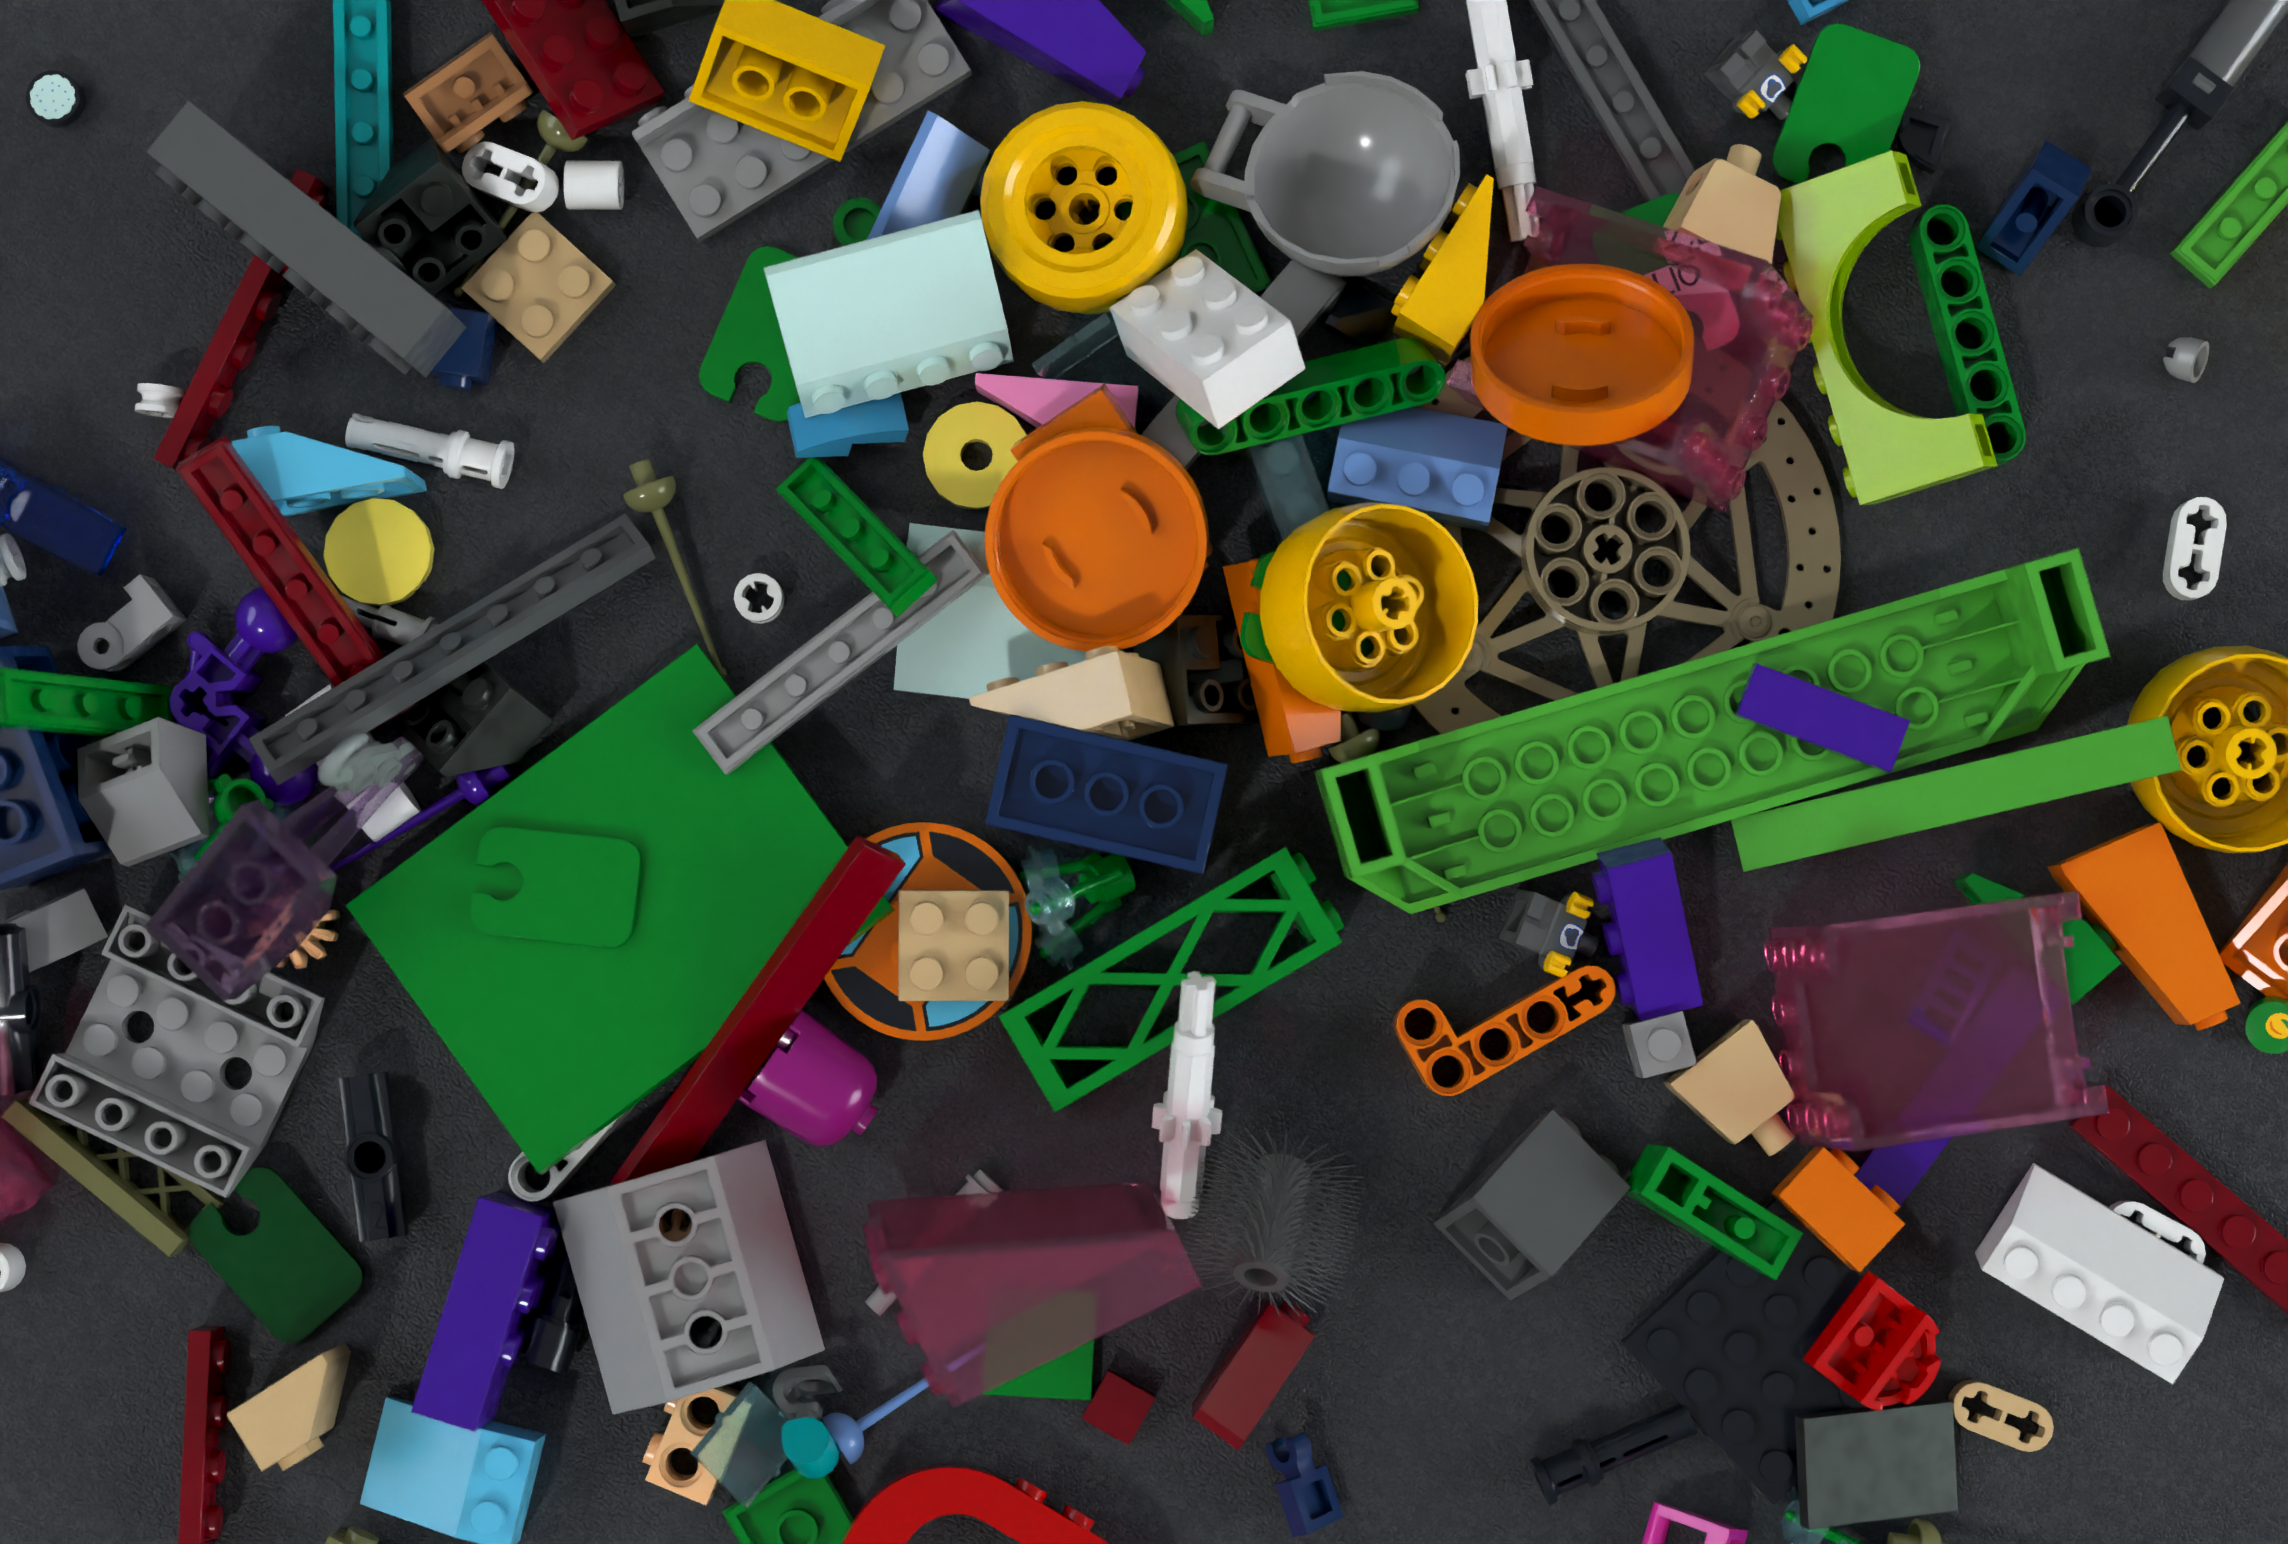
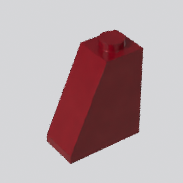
[1192,1299,1315,1450]

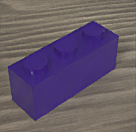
[1592,837,1703,1021]

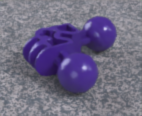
[169,586,319,806]

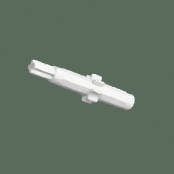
[1466,0,1542,242]
[1152,972,1222,1219]

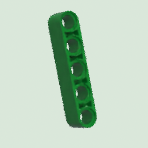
[1909,204,2026,468]
[1175,337,1446,455]

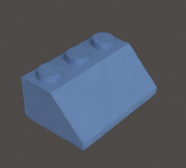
[867,111,992,240]
[1327,407,1507,532]

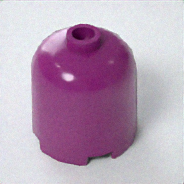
[738,1009,878,1147]

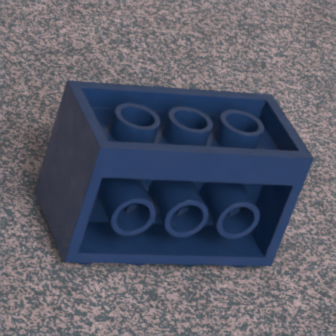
[0,646,113,890]
[985,715,1228,874]

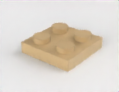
[462,212,616,363]
[898,890,1009,1001]

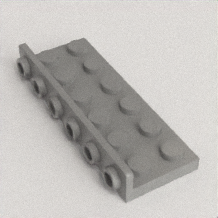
[632,0,972,243]

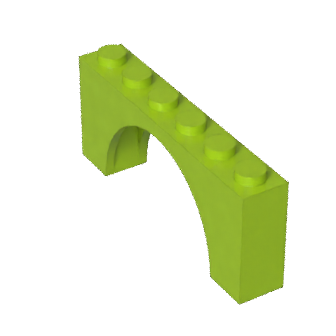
[1775,151,1998,505]

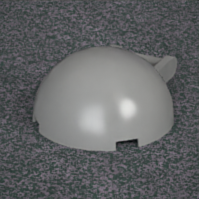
[1190,71,1460,277]

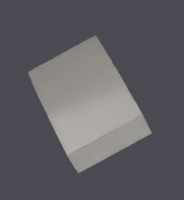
[0,887,108,972]

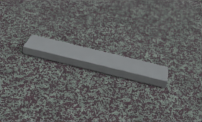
[692,530,988,775]

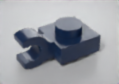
[1266,1433,1344,1537]

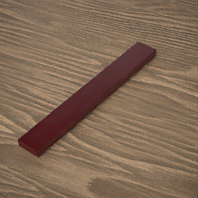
[611,835,906,1185]

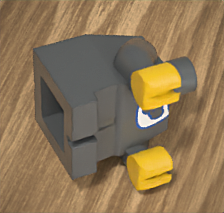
[1703,30,1807,120]
[1498,889,1599,978]

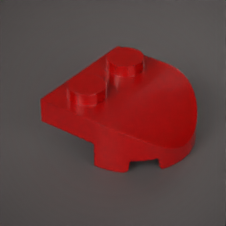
[1802,1271,1941,1411]

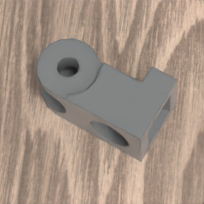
[77,574,188,672]

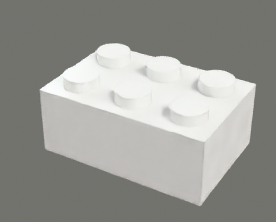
[1110,249,1306,429]

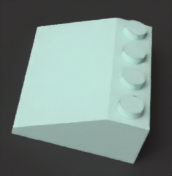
[764,210,1014,418]
[894,523,1086,699]

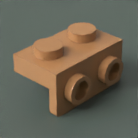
[403,32,533,154]

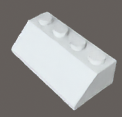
[1975,1163,2224,1384]

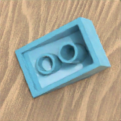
[232,426,427,517]
[360,1396,546,1544]

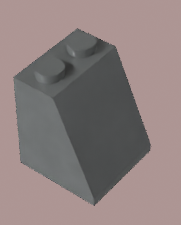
[1433,1109,1631,1301]

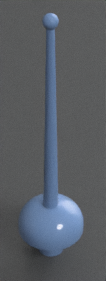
[822,1340,985,1464]

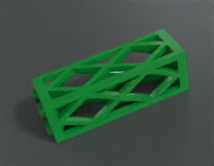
[998,847,1345,1112]

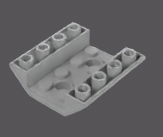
[28,904,325,1198]
[553,1140,825,1414]

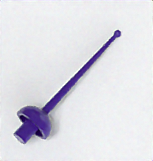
[309,765,512,885]

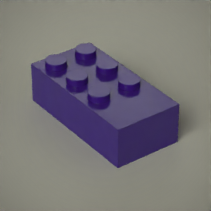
[411,1191,562,1432]

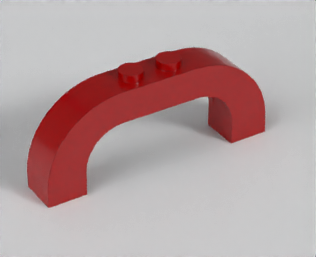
[842,1464,1110,1544]

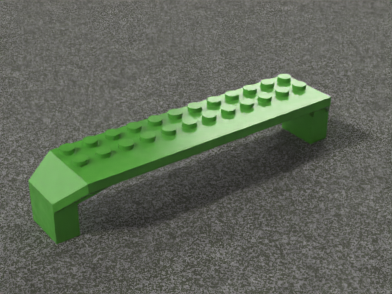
[1314,548,2110,914]

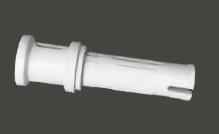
[345,413,514,489]

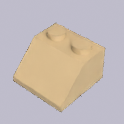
[226,1343,351,1471]

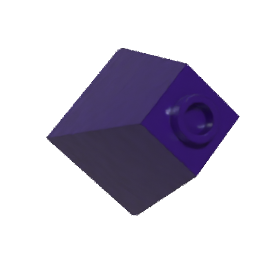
[933,0,1146,104]

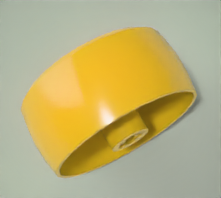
[980,101,1188,315]
[1260,502,1478,712]
[2127,646,2288,853]

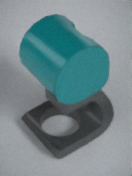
[772,1365,843,1479]

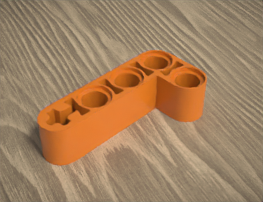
[1393,966,1615,1096]

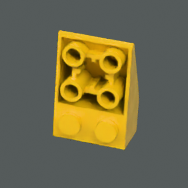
[1391,174,1494,365]

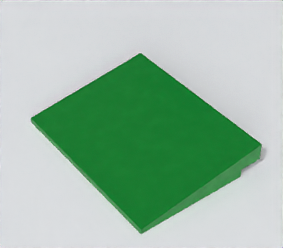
[345,644,895,1174]

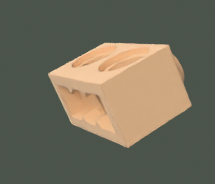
[642,1385,754,1505]

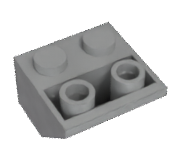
[77,717,210,867]

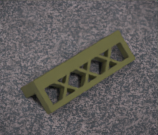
[2,1090,225,1257]

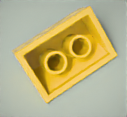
[688,0,886,162]

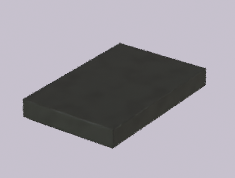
[1795,1399,1958,1529]

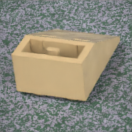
[969,646,1174,741]

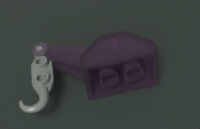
[146,732,424,1002]

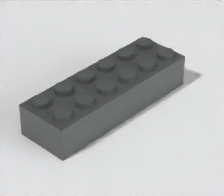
[146,101,467,378]

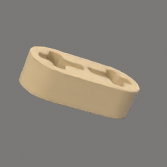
[1948,1379,2054,1452]

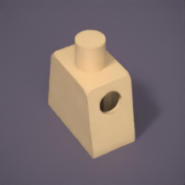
[1656,144,1781,286]
[1663,1019,1795,1156]

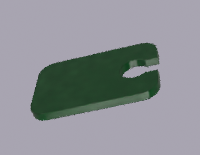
[188,1166,364,1343]

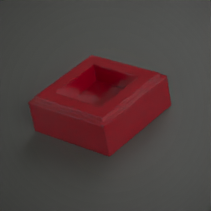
[1081,1369,1156,1446]

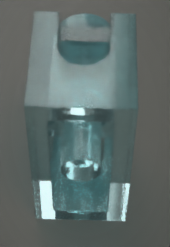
[1245,434,1329,545]

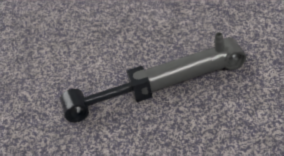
[2072,0,2288,247]

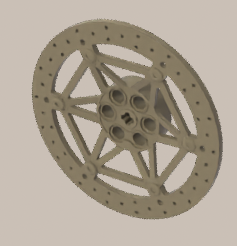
[1371,337,1841,734]

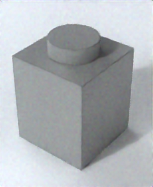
[1621,1011,1697,1078]

